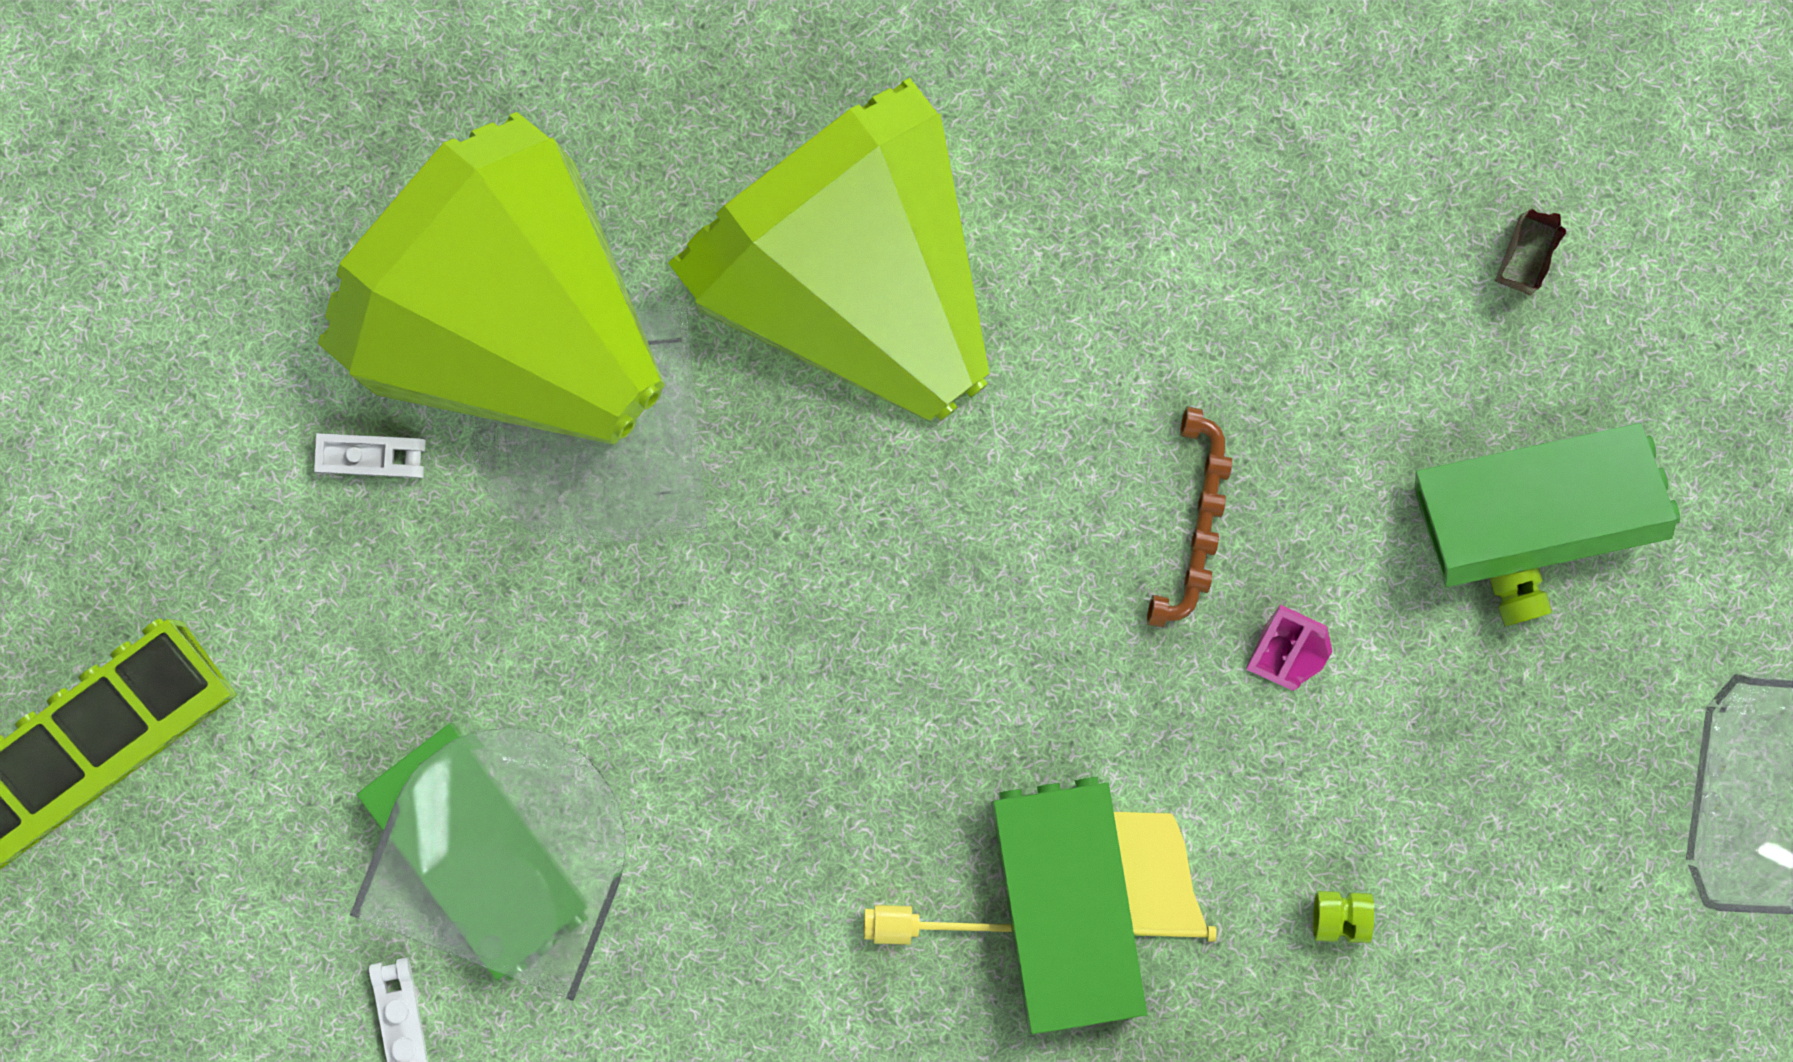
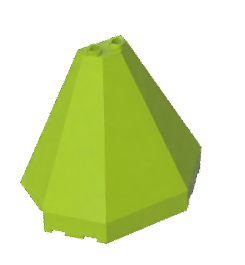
[668,77,990,422]
[318,112,665,445]

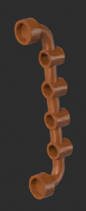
[1147,406,1232,628]

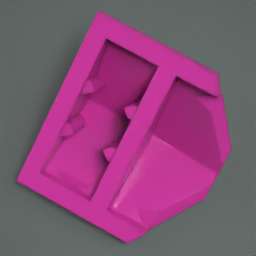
[1246,605,1332,691]

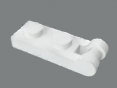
[314,433,426,478]
[369,957,428,1062]

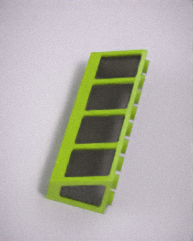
[0,618,237,870]

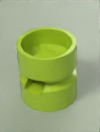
[1489,568,1553,627]
[1313,891,1374,944]

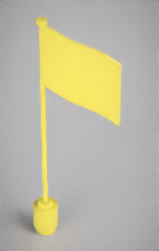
[864,812,1216,945]

